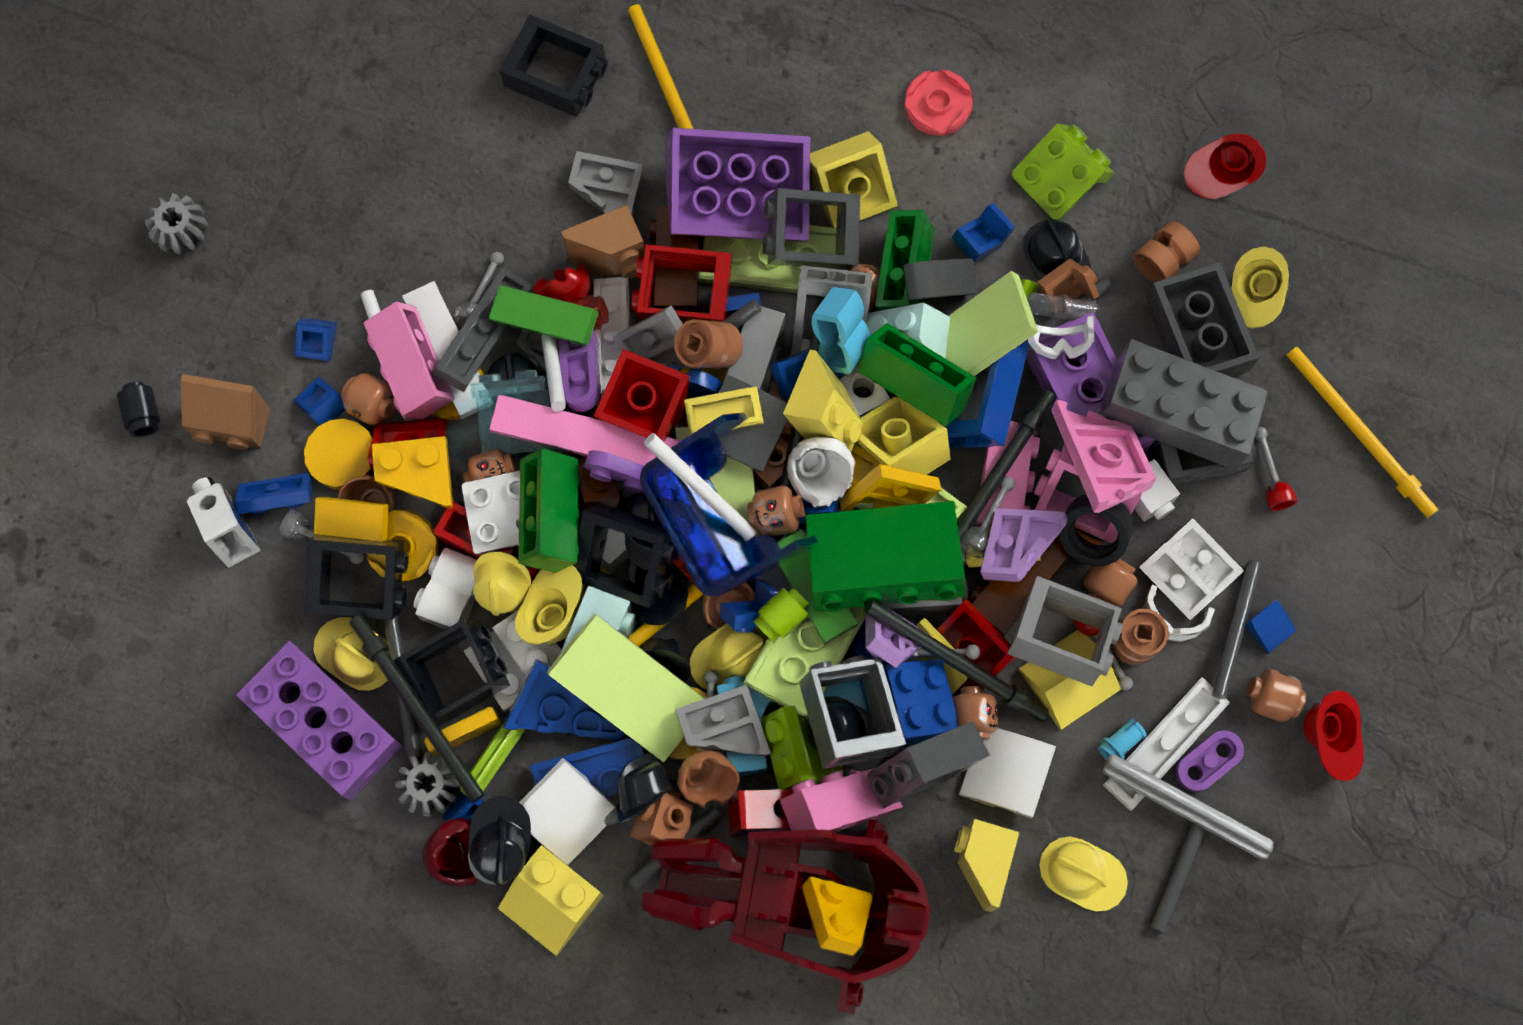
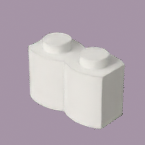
[413,548,477,629]

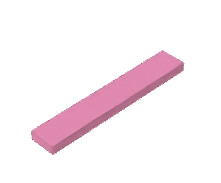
[489,394,714,482]

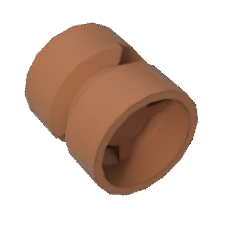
[1133,220,1200,283]
[674,319,743,369]
[1111,609,1169,665]

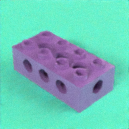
[1026,312,1155,452]
[236,640,403,801]

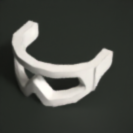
[1028,316,1094,359]
[1143,585,1215,642]

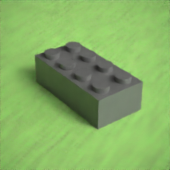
[1100,339,1268,469]

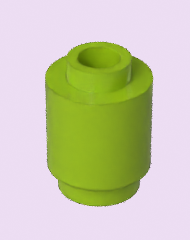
[753,588,809,643]

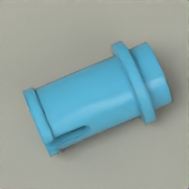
[1098,718,1147,760]

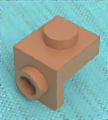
[1037,259,1100,314]

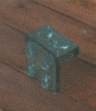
[470,370,552,454]

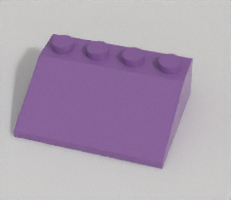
[665,128,810,242]

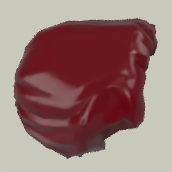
[422,818,479,887]

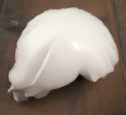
[787,436,856,507]

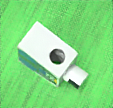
[187,477,261,568]

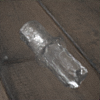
[1027,293,1098,322]

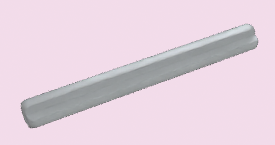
[1102,754,1273,860]

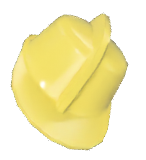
[1231,247,1289,329]
[473,552,531,616]
[515,566,582,646]
[313,617,389,691]
[690,623,768,692]
[1039,837,1128,912]

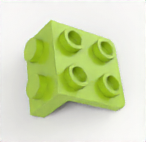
[1012,123,1115,220]
[760,705,844,790]

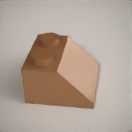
[561,205,645,279]
[181,374,271,450]

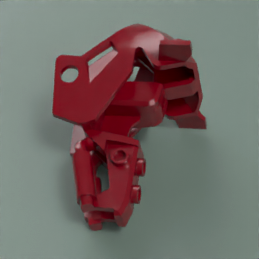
[642,819,930,1014]

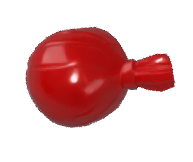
[534,263,591,305]

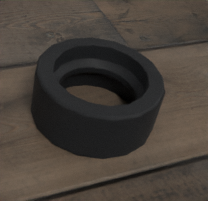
[1059,494,1134,566]

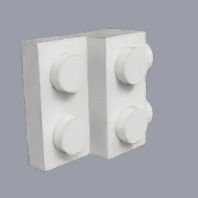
[464,610,562,713]

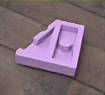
[980,508,1068,582]
[865,604,929,668]

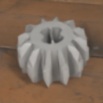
[144,193,208,255]
[395,752,460,817]

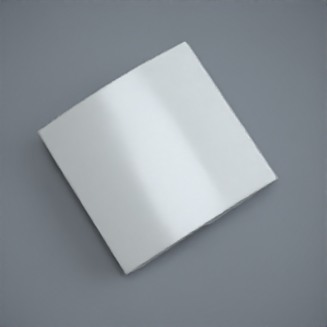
[1139,518,1244,620]
[959,728,1056,819]
[519,758,616,865]

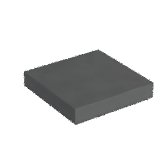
[696,374,788,473]

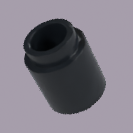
[116,382,160,437]

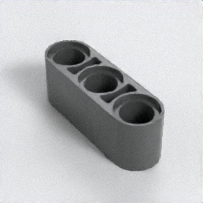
[904,258,977,301]

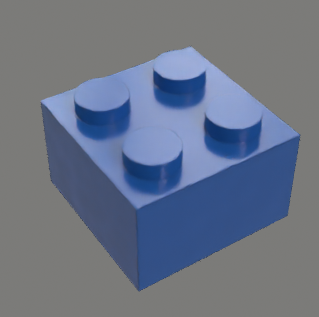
[859,659,958,745]

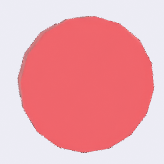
[905,69,973,136]

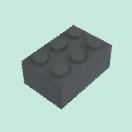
[1146,262,1259,377]

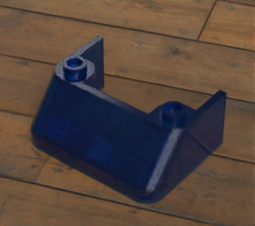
[640,412,818,597]

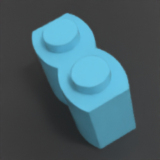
[811,287,870,374]

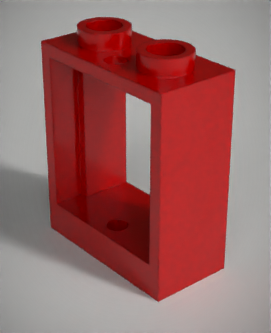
[632,244,732,324]

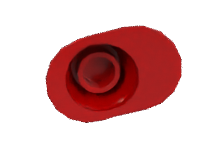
[1184,133,1267,199]
[1303,690,1364,782]

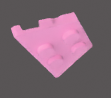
[1051,400,1156,513]

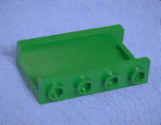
[806,501,965,612]

